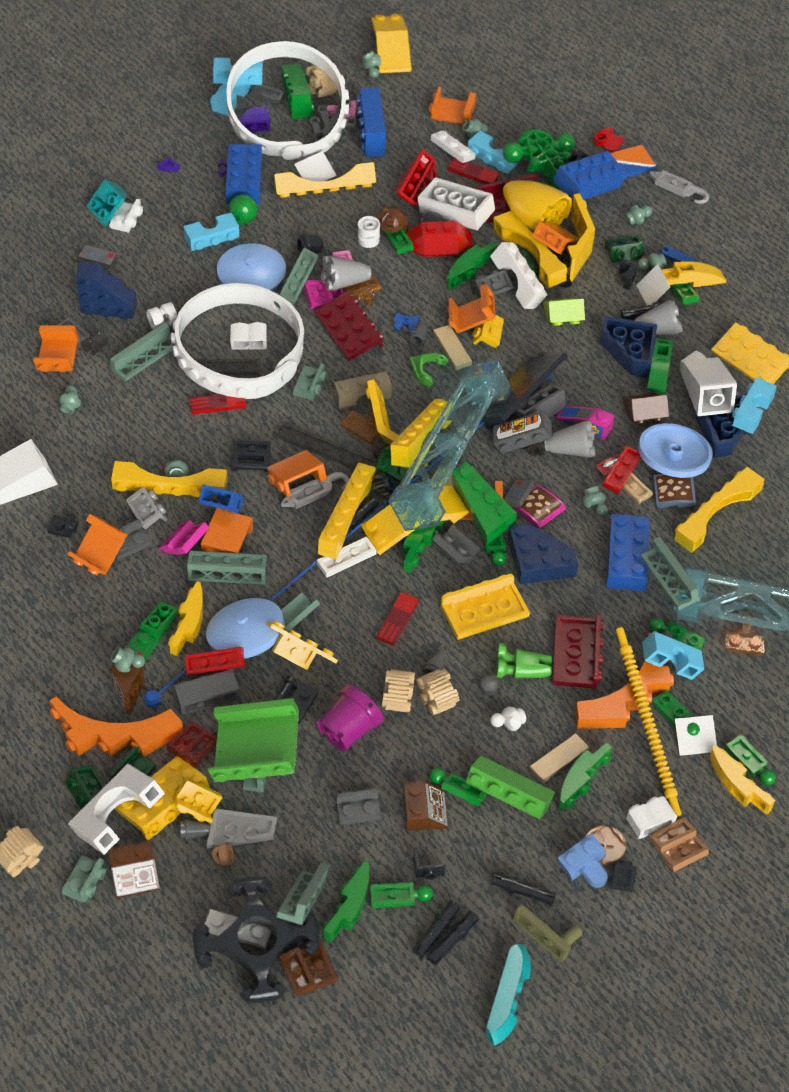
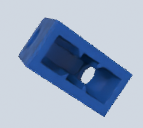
[198,485,244,514]

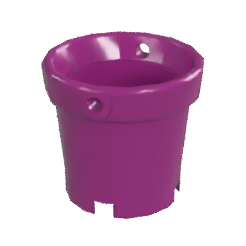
[316,684,384,751]

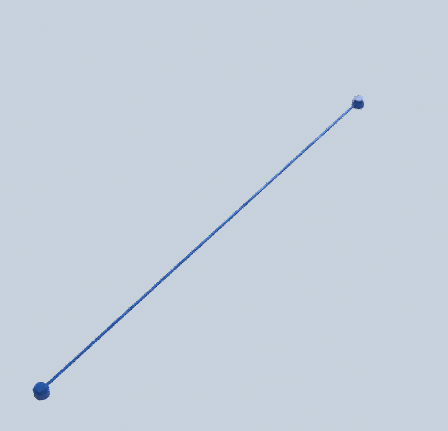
[144,372,553,708]

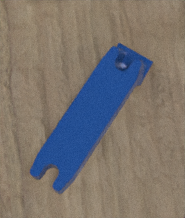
[658,246,698,262]

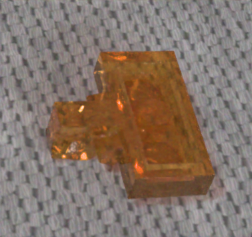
[342,275,381,306]
[341,409,380,444]
[724,619,765,656]

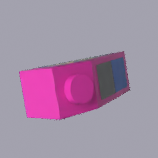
[556,406,615,440]

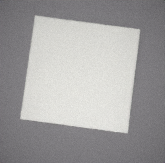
[294,151,336,182]
[636,264,670,305]
[675,715,717,755]

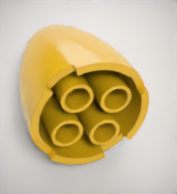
[503,180,572,233]

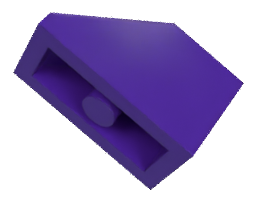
[238,106,270,133]

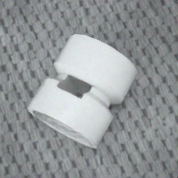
[358,216,380,248]
[146,302,177,330]

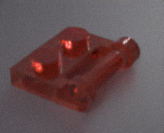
[167,721,217,768]

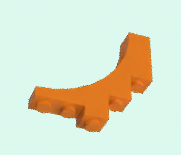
[575,633,674,729]
[49,696,184,757]

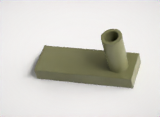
[513,904,582,963]

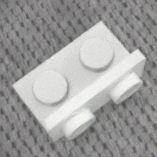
[109,199,143,233]

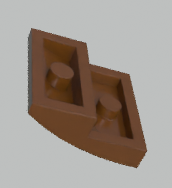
[279,941,339,996]

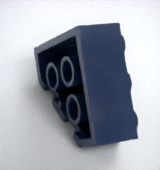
[76,262,137,319]
[600,316,657,378]
[695,393,747,458]
[508,523,578,584]

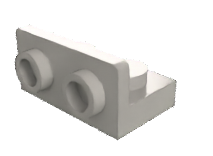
[126,486,168,530]

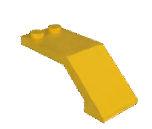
[371,14,411,73]
[567,193,595,281]
[366,379,428,468]
[361,485,469,555]

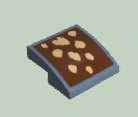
[654,474,697,508]

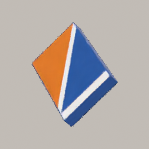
[610,144,657,178]

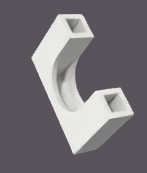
[68,764,165,854]

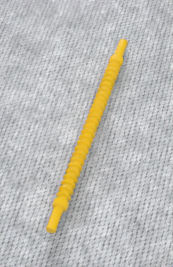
[616,627,682,817]

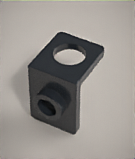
[413,847,445,879]

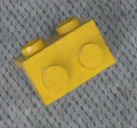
[472,314,504,348]
[172,777,222,823]

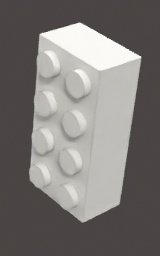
[418,177,495,231]

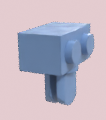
[558,833,608,888]

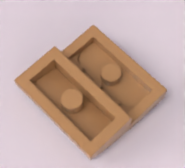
[649,817,709,872]

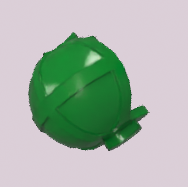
[229,194,258,225]

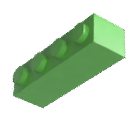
[466,756,555,819]

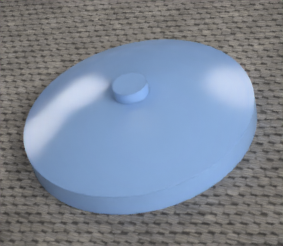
[217,243,286,292]
[638,423,713,478]
[206,598,285,659]

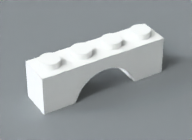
[490,242,547,309]

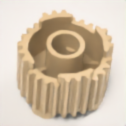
[305,65,337,98]
[382,669,415,712]
[416,669,460,716]
[0,826,43,877]

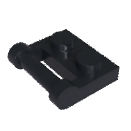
[232,441,271,472]
[274,676,319,724]

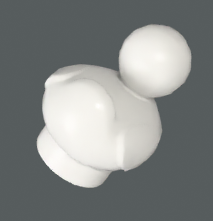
[490,707,526,731]

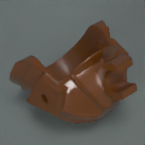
[375,206,409,233]

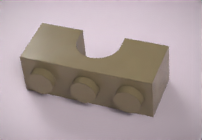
[334,371,392,408]

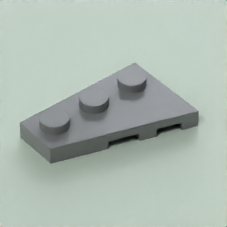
[207,808,277,849]

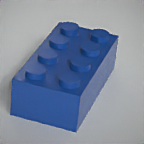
[356,87,386,157]
[226,144,262,205]
[553,151,628,202]
[606,514,650,592]

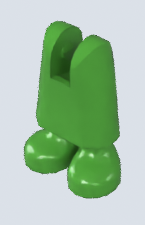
[496,643,552,678]

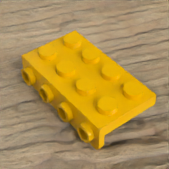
[711,323,789,384]
[441,574,530,640]
[115,756,210,840]

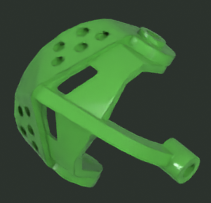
[410,353,448,387]

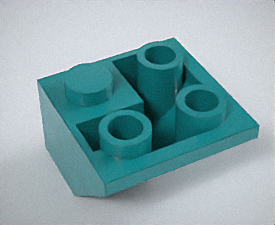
[86,179,127,226]

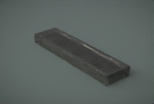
[194,359,260,376]

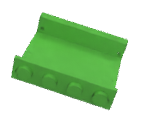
[208,698,299,782]

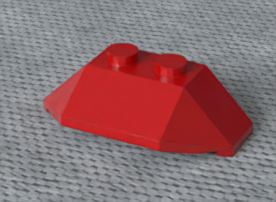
[394,149,438,206]
[406,221,473,257]

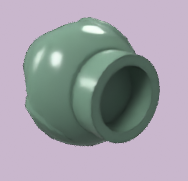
[361,50,381,78]
[463,118,488,138]
[625,205,652,225]
[638,253,668,270]
[59,386,81,414]
[162,460,188,477]
[582,486,609,516]
[110,646,145,673]

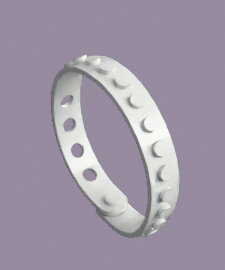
[227,41,349,160]
[171,283,304,399]

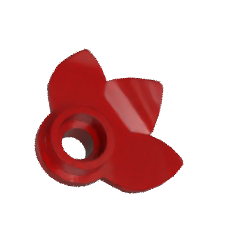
[593,128,625,152]

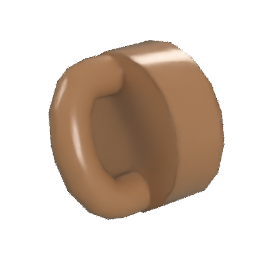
[212,844,234,866]

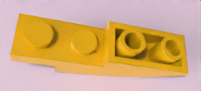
[661,262,726,287]
[168,581,203,656]
[709,745,775,815]

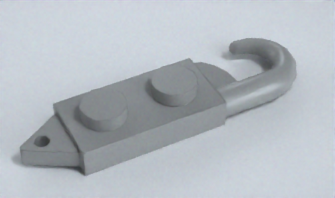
[649,170,709,204]
[281,472,349,509]

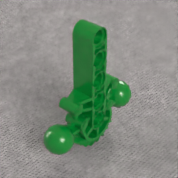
[502,128,575,207]

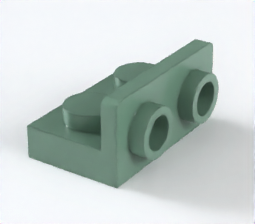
[293,363,327,400]
[62,856,106,903]

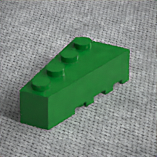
[281,63,314,120]
[452,461,516,545]

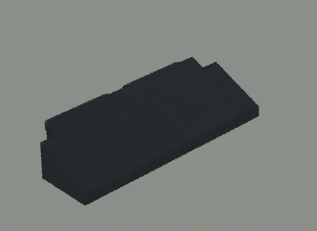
[479,352,568,430]

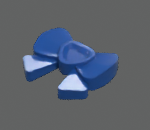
[394,313,419,333]

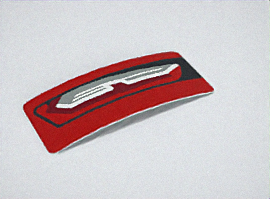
[597,453,621,476]

